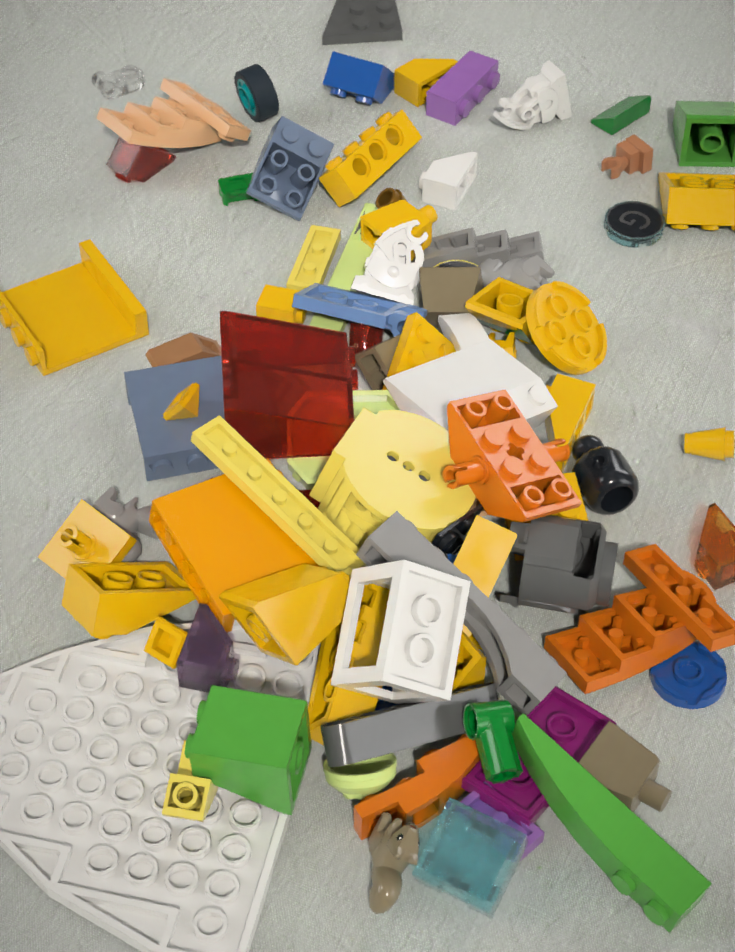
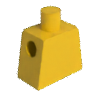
[360,200,438,261]

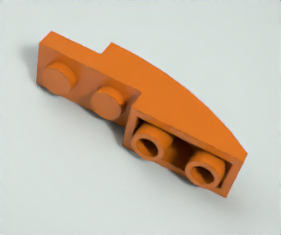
[353,734,480,841]

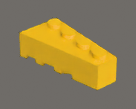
[308,584,390,746]

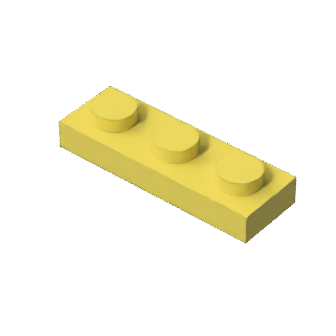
[286,225,341,291]

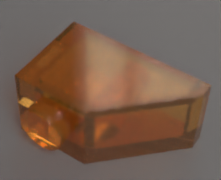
[694,503,735,590]

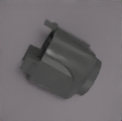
[499,515,619,615]

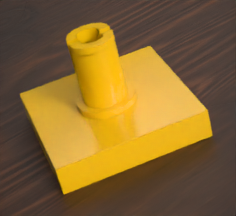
[38,499,137,579]

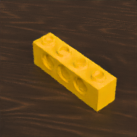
[318,109,422,207]

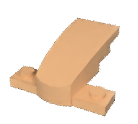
[97,78,251,148]

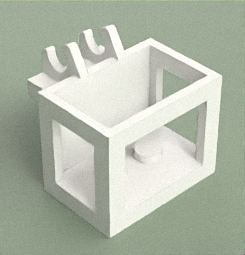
[331,560,471,704]

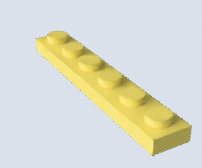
[191,415,367,578]

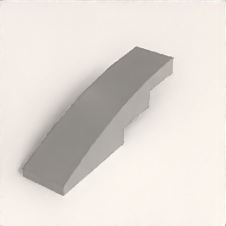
[422,227,544,267]

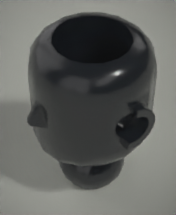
[572,435,639,515]

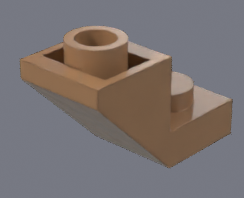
[145,332,226,367]

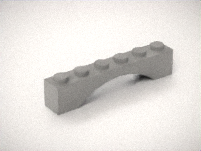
[356,511,567,716]

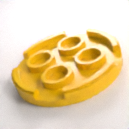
[526,281,607,375]

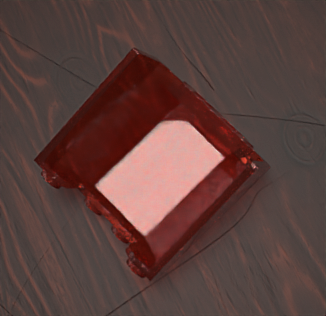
[220,311,358,459]

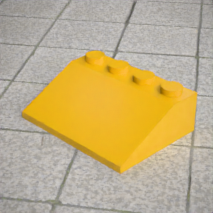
[658,172,735,230]

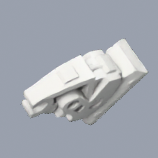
[493,60,572,130]
[350,219,428,305]

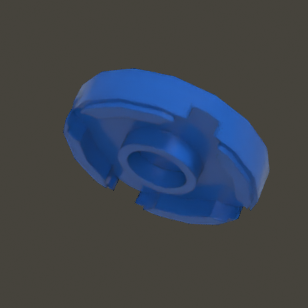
[650,642,727,709]

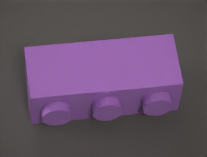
[426,50,500,126]

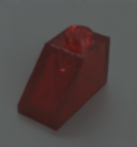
[106,136,176,183]

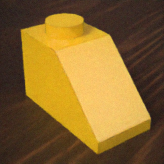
[394,58,458,107]

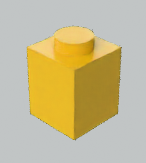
[256,284,307,335]

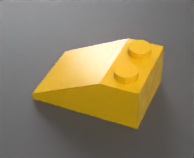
[61,561,196,639]

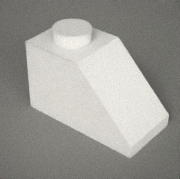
[419,151,478,210]

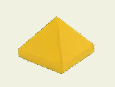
[163,382,200,421]
[143,616,190,669]

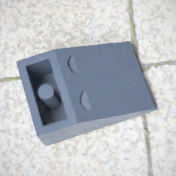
[246,116,334,221]

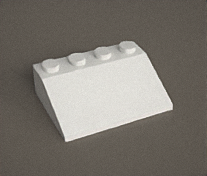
[383,339,558,431]

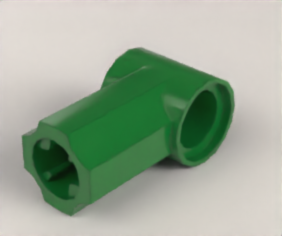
[463,700,523,784]

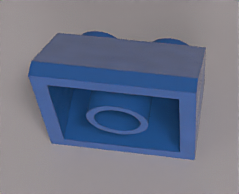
[323,51,395,106]

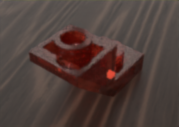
[345,323,385,363]

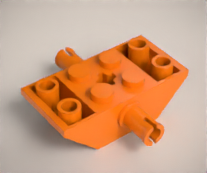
[443,389,582,522]

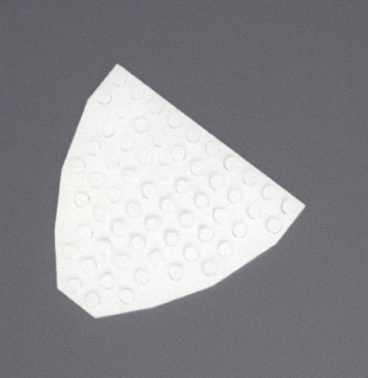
[0,620,321,952]

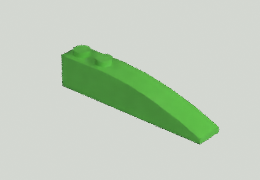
[512,713,712,933]

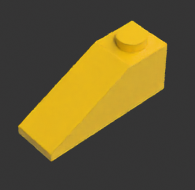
[544,373,596,473]

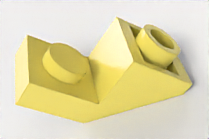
[162,740,218,822]

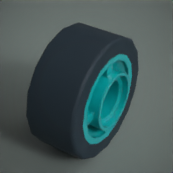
[234,64,279,122]

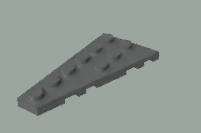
[322,0,403,45]

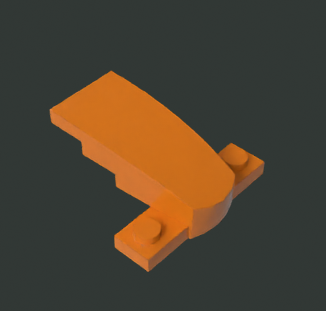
[544,544,735,694]

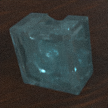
[412,797,528,919]

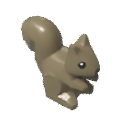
[369,812,420,914]

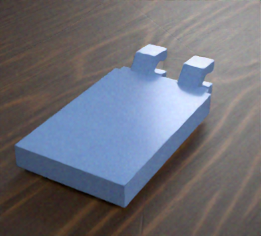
[292,283,428,336]

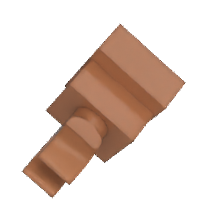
[601,134,653,179]

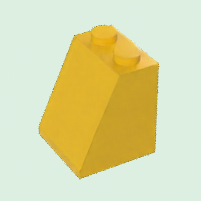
[218,563,362,666]

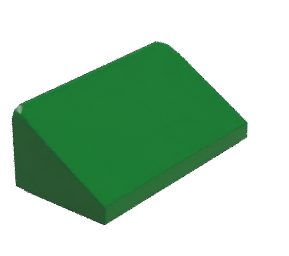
[591,95,652,135]

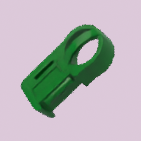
[218,173,260,206]

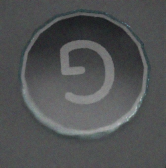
[604,201,665,248]

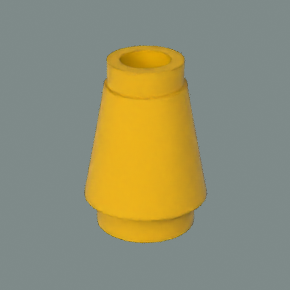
[684,427,735,461]

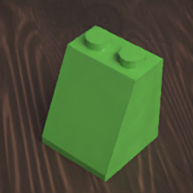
[672,101,735,167]
[185,685,312,815]

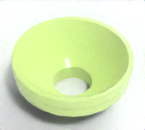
[323,753,397,800]

